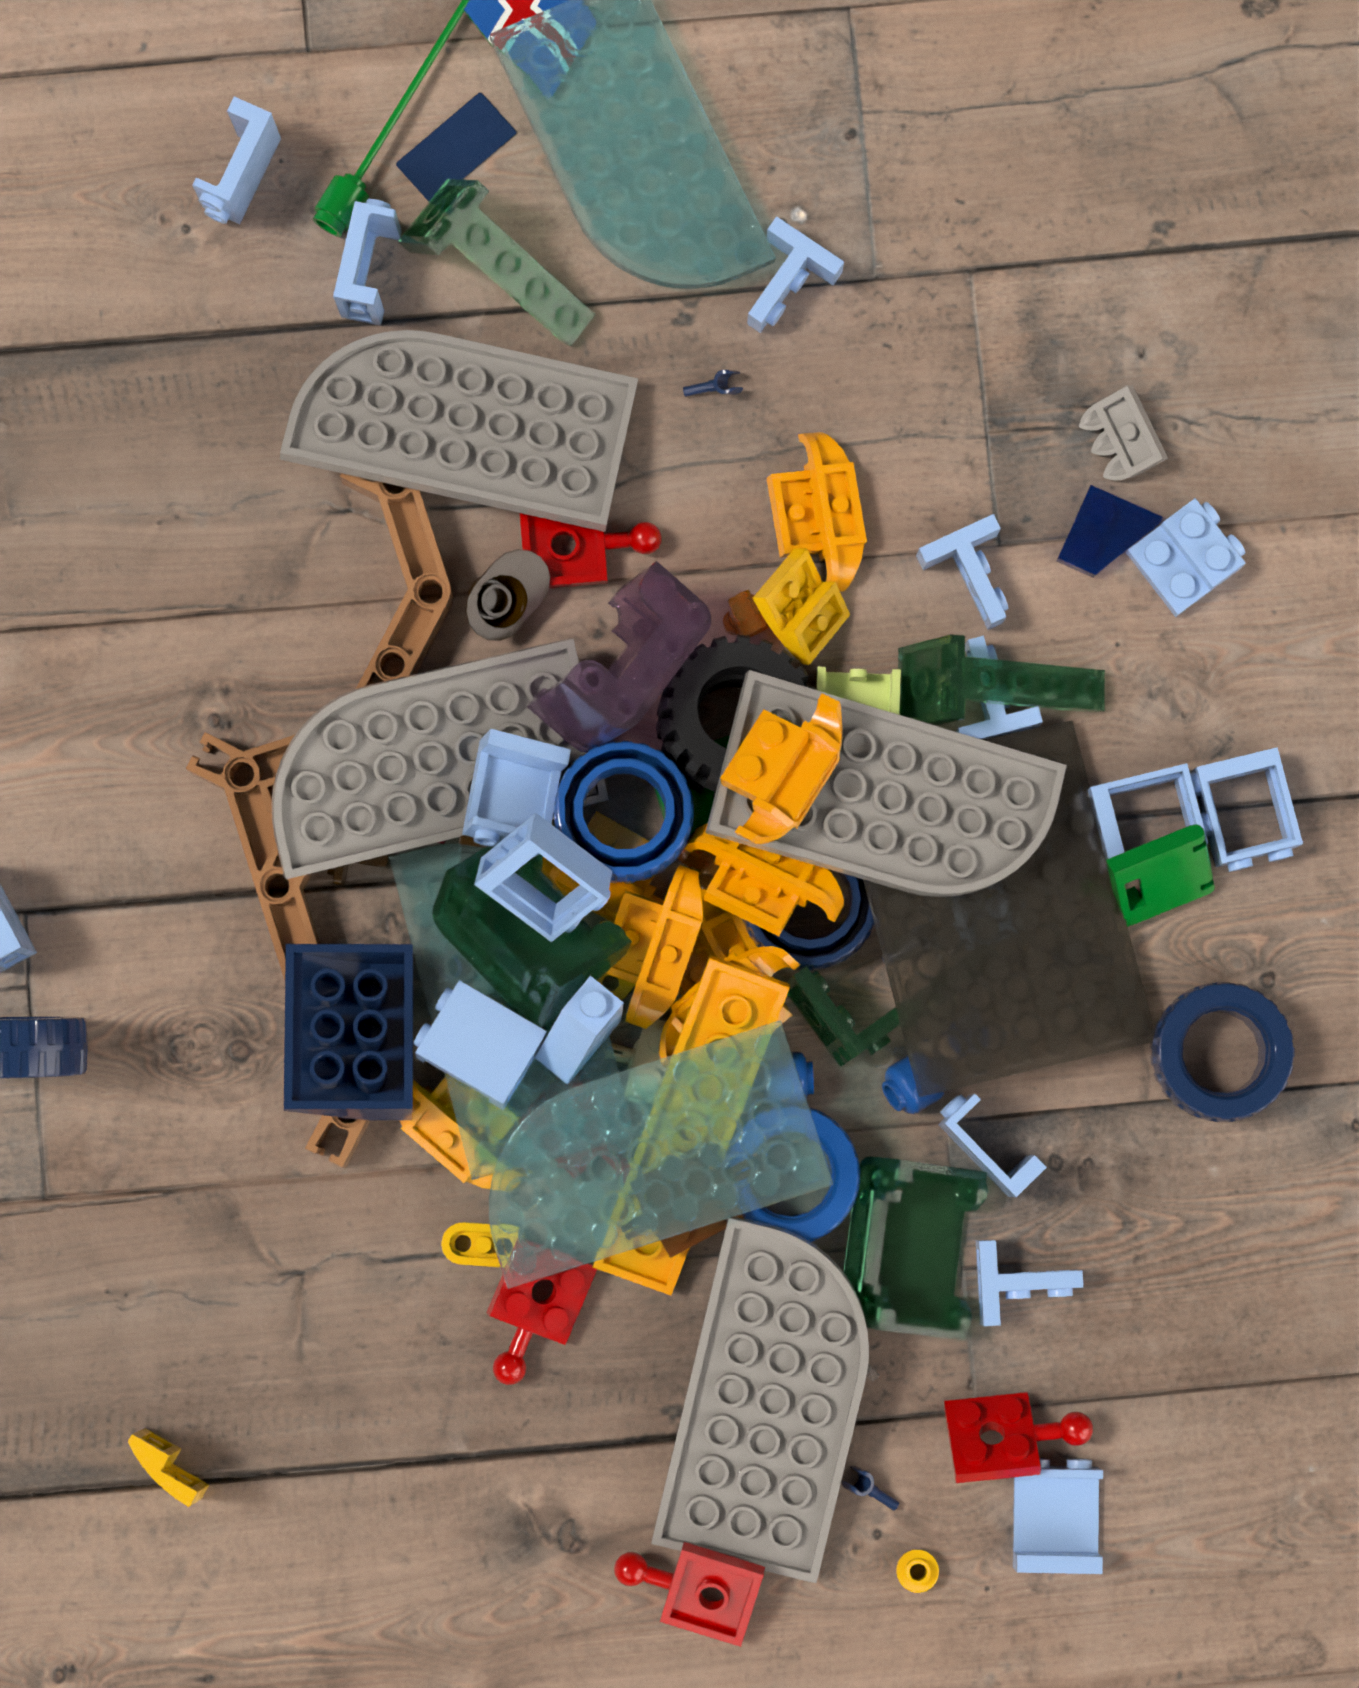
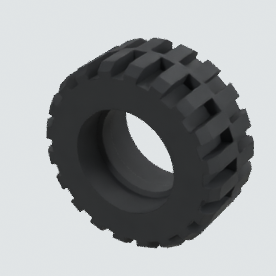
[656,635,815,799]

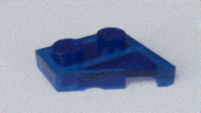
[1056,485,1163,578]

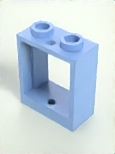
[1191,747,1303,872]
[1086,763,1212,871]
[474,813,612,942]

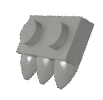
[1079,385,1168,481]

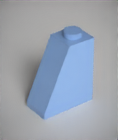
[535,976,624,1085]

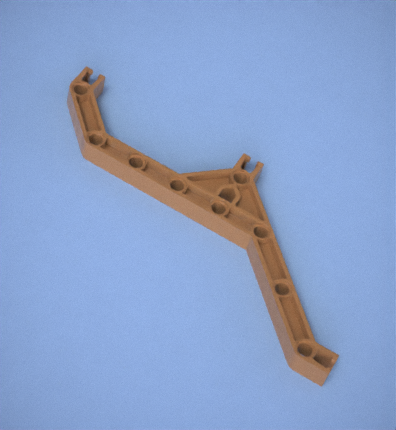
[186,473,454,1168]

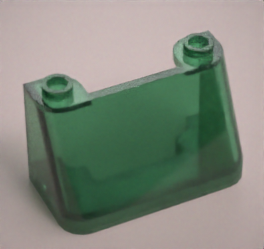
[432,846,632,1028]
[844,1156,988,1341]

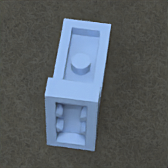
[747,216,844,333]
[916,514,1009,630]
[956,635,1043,741]
[975,1240,1083,1326]

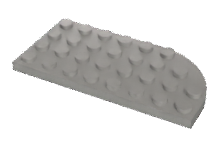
[280,330,638,532]
[271,638,609,879]
[705,670,1067,897]
[651,1215,869,1583]

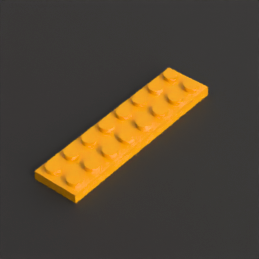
[593,955,790,1296]

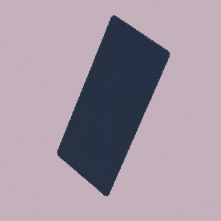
[396,93,516,204]

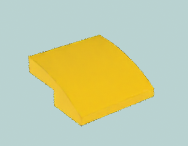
[753,548,850,665]
[128,1428,209,1507]

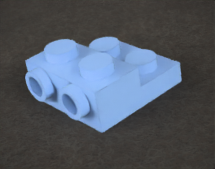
[1126,498,1245,617]

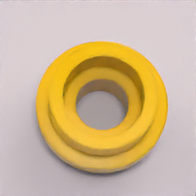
[896,1549,939,1593]

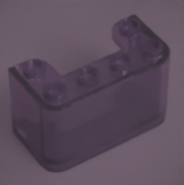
[527,561,712,753]

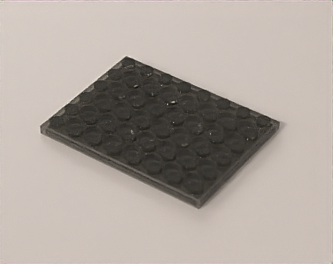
[863,720,1155,1098]

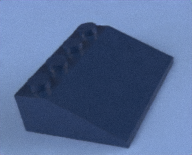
[284,944,413,1121]

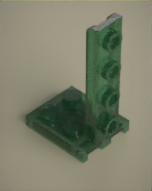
[398,179,596,346]
[898,634,1105,725]
[786,944,996,1067]

